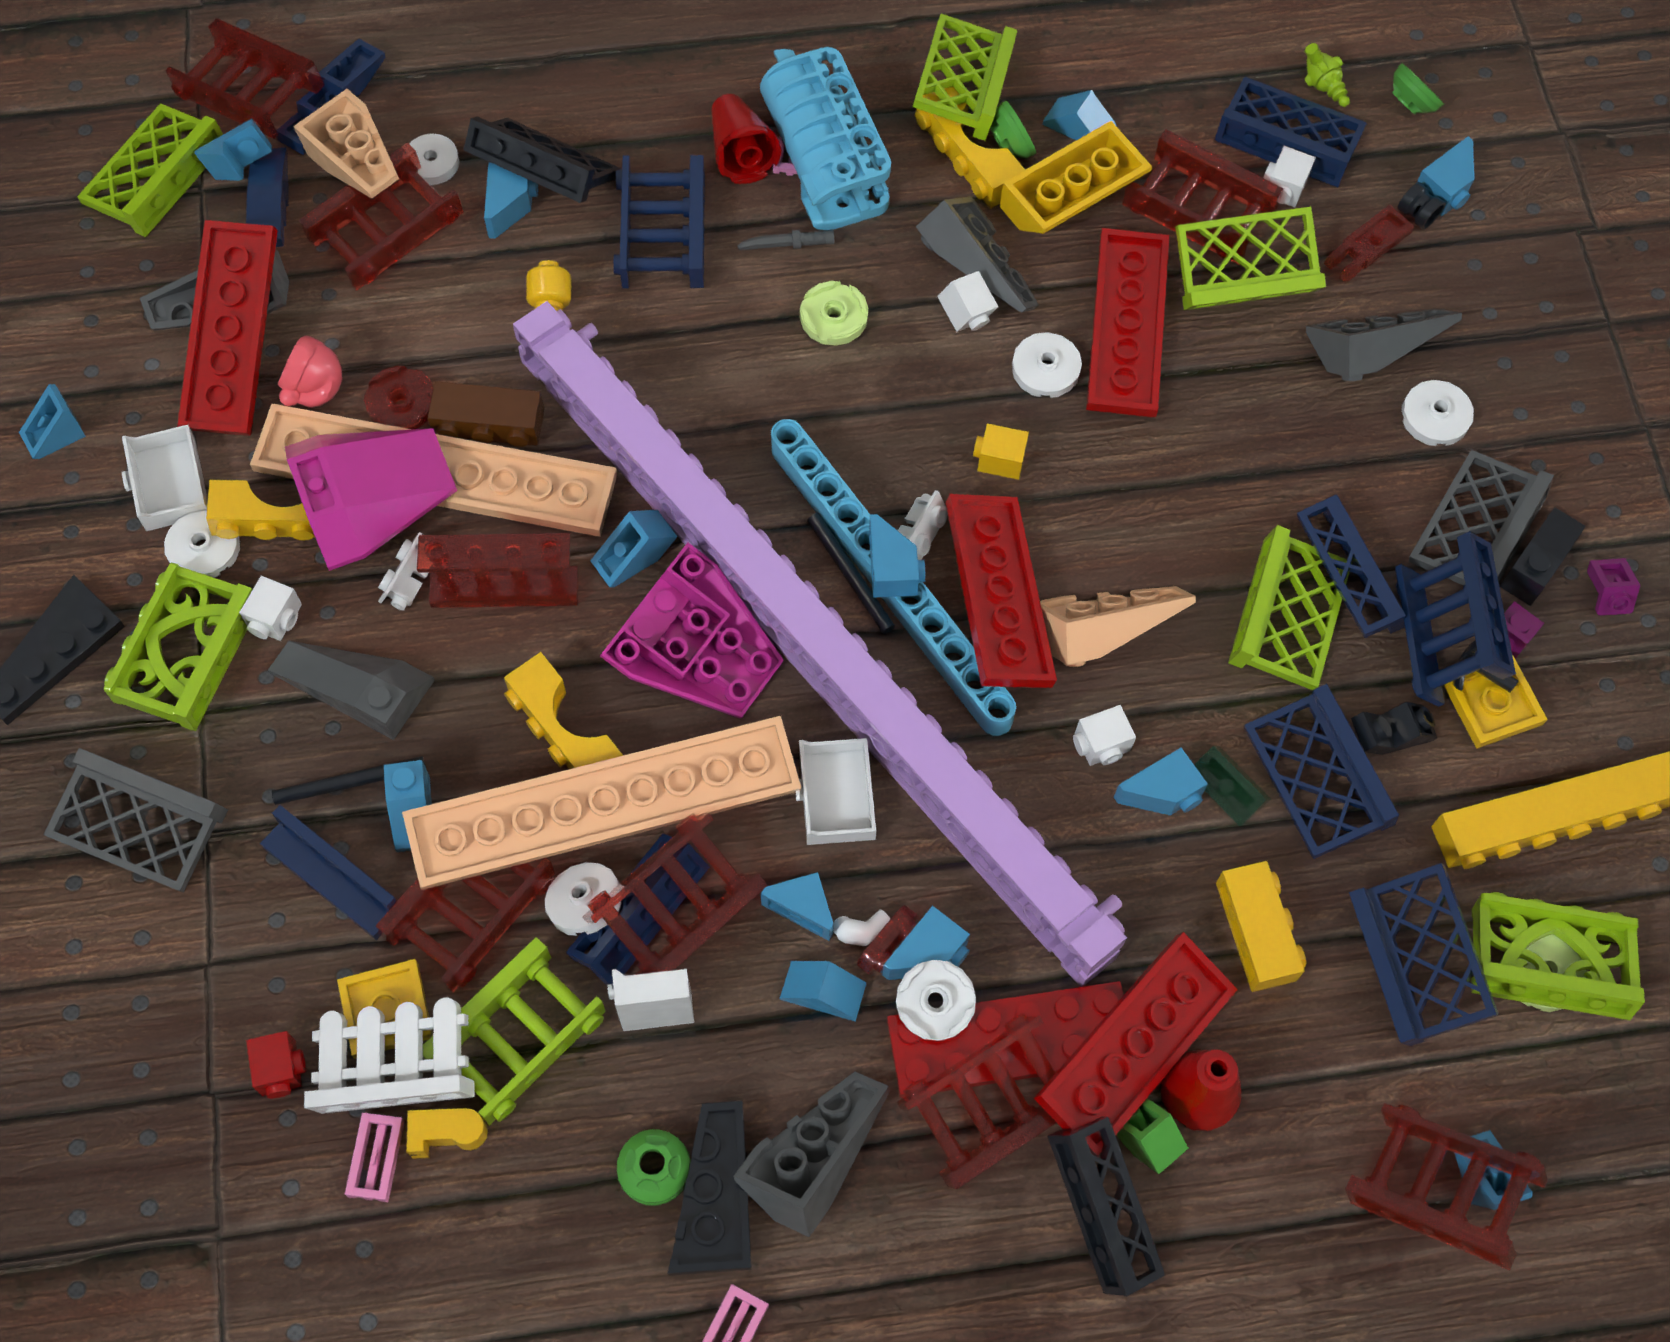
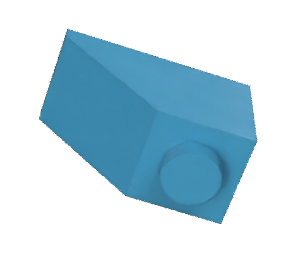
[1417,136,1474,216]
[484,162,538,238]
[590,510,677,588]
[869,514,925,597]
[1114,748,1208,815]
[383,760,432,852]
[882,906,970,980]

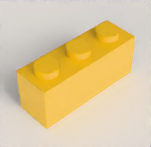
[1216,861,1306,992]

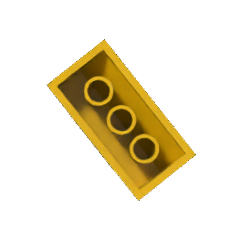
[1000,121,1152,234]

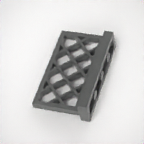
[1408,450,1554,585]
[43,748,228,893]

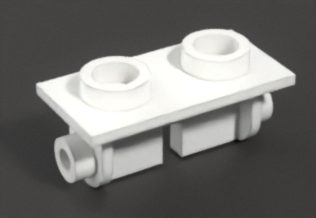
[898,490,948,560]
[378,532,438,610]

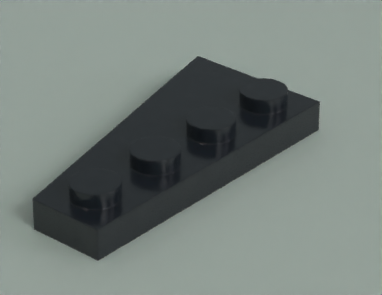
[0,575,125,725]
[668,1101,752,1276]

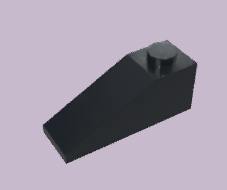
[1499,507,1586,606]

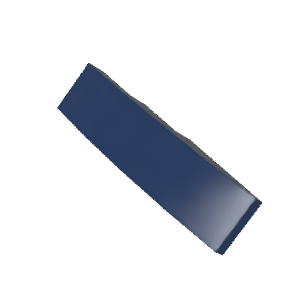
[276,39,385,155]
[246,147,289,247]

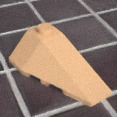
[293,89,399,198]
[1040,586,1196,667]

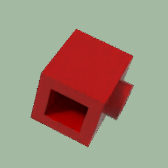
[246,1031,306,1099]

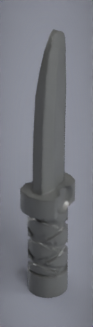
[738,230,834,250]

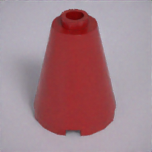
[711,94,782,184]
[1161,1050,1242,1131]

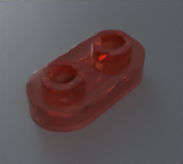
[857,905,918,975]

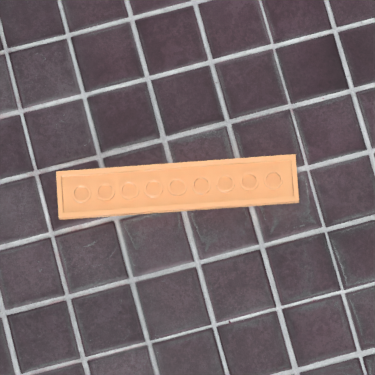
[250,404,618,537]
[402,716,801,890]

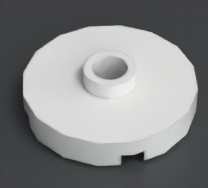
[1012,332,1082,398]
[1401,380,1474,446]
[164,510,240,578]
[544,862,622,936]
[896,960,976,1041]

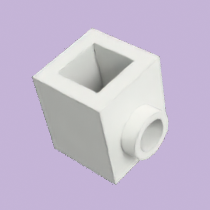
[1263,146,1316,207]
[937,271,998,332]
[239,576,302,641]
[1073,705,1136,766]

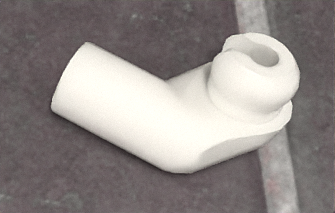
[833,909,893,946]

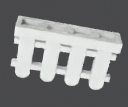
[304,997,475,1114]

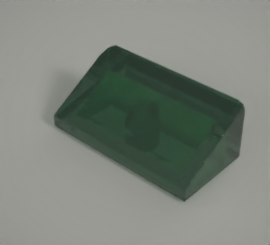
[1194,746,1271,826]

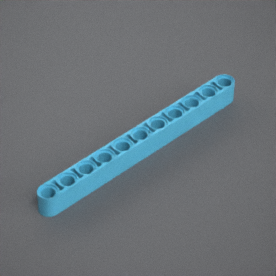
[771,419,1016,736]

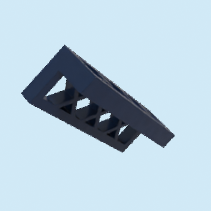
[1297,494,1406,638]
[260,805,403,940]
[566,833,710,988]

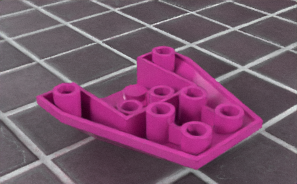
[284,428,457,571]
[600,542,784,718]

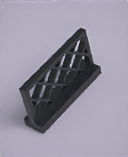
[463,116,622,203]

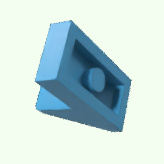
[195,119,272,181]

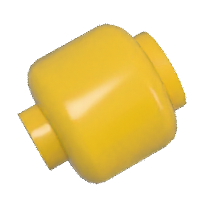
[526,260,571,311]

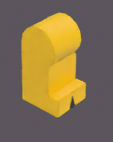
[407,1108,488,1159]

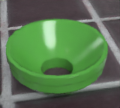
[1392,63,1444,115]
[990,101,1037,159]
[617,1129,691,1206]

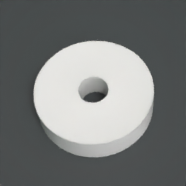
[404,134,459,185]

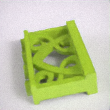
[104,562,253,731]
[1471,892,1645,1020]

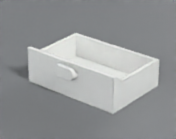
[122,425,208,531]
[796,738,876,845]
[608,969,694,1031]

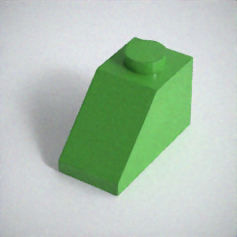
[1116,1098,1189,1174]

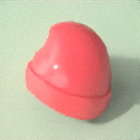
[277,335,342,408]

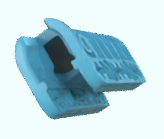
[760,47,891,230]

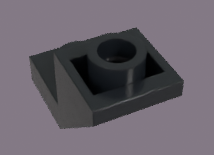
[1351,702,1438,755]

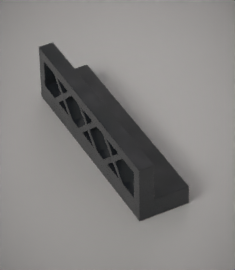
[1047,1116,1165,1296]

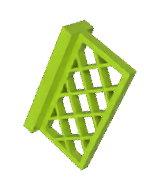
[912,14,1018,141]
[77,103,224,237]
[1176,207,1326,310]
[1228,525,1352,690]

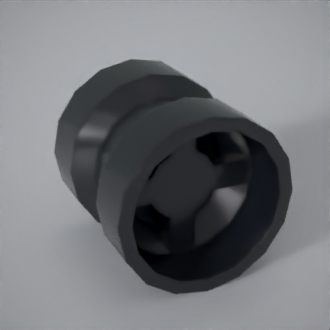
[1397,182,1446,230]

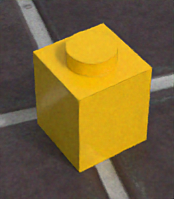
[973,424,1029,480]

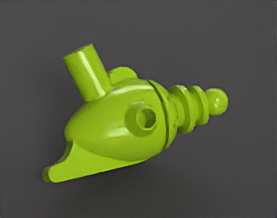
[1304,43,1350,107]

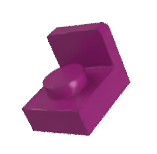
[1587,558,1640,615]
[1504,601,1544,659]

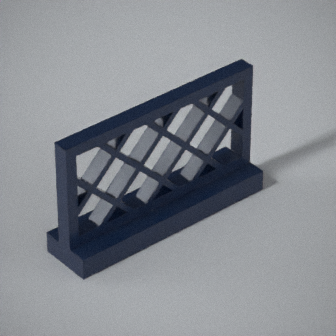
[1214,76,1367,187]
[1244,684,1399,859]
[1349,863,1499,1046]

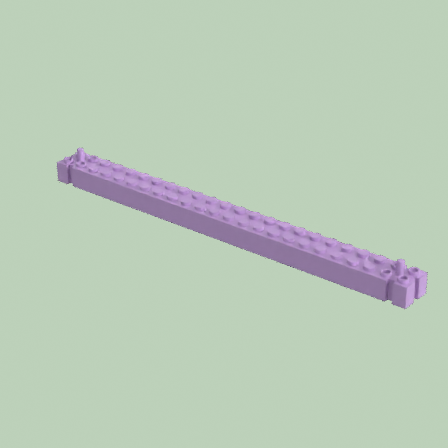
[513,301,1127,987]

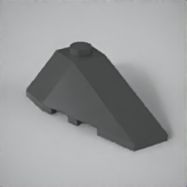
[916,197,1039,313]
[140,249,290,331]
[1306,308,1462,381]
[268,641,435,740]
[734,1072,890,1237]

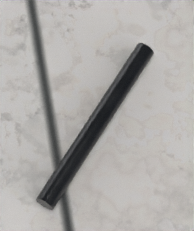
[807,513,895,634]
[272,756,426,805]

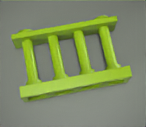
[423,937,606,1126]

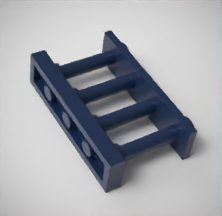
[613,155,705,289]
[1395,531,1516,707]

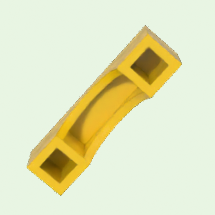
[915,86,1025,209]
[206,480,315,540]
[504,652,623,769]

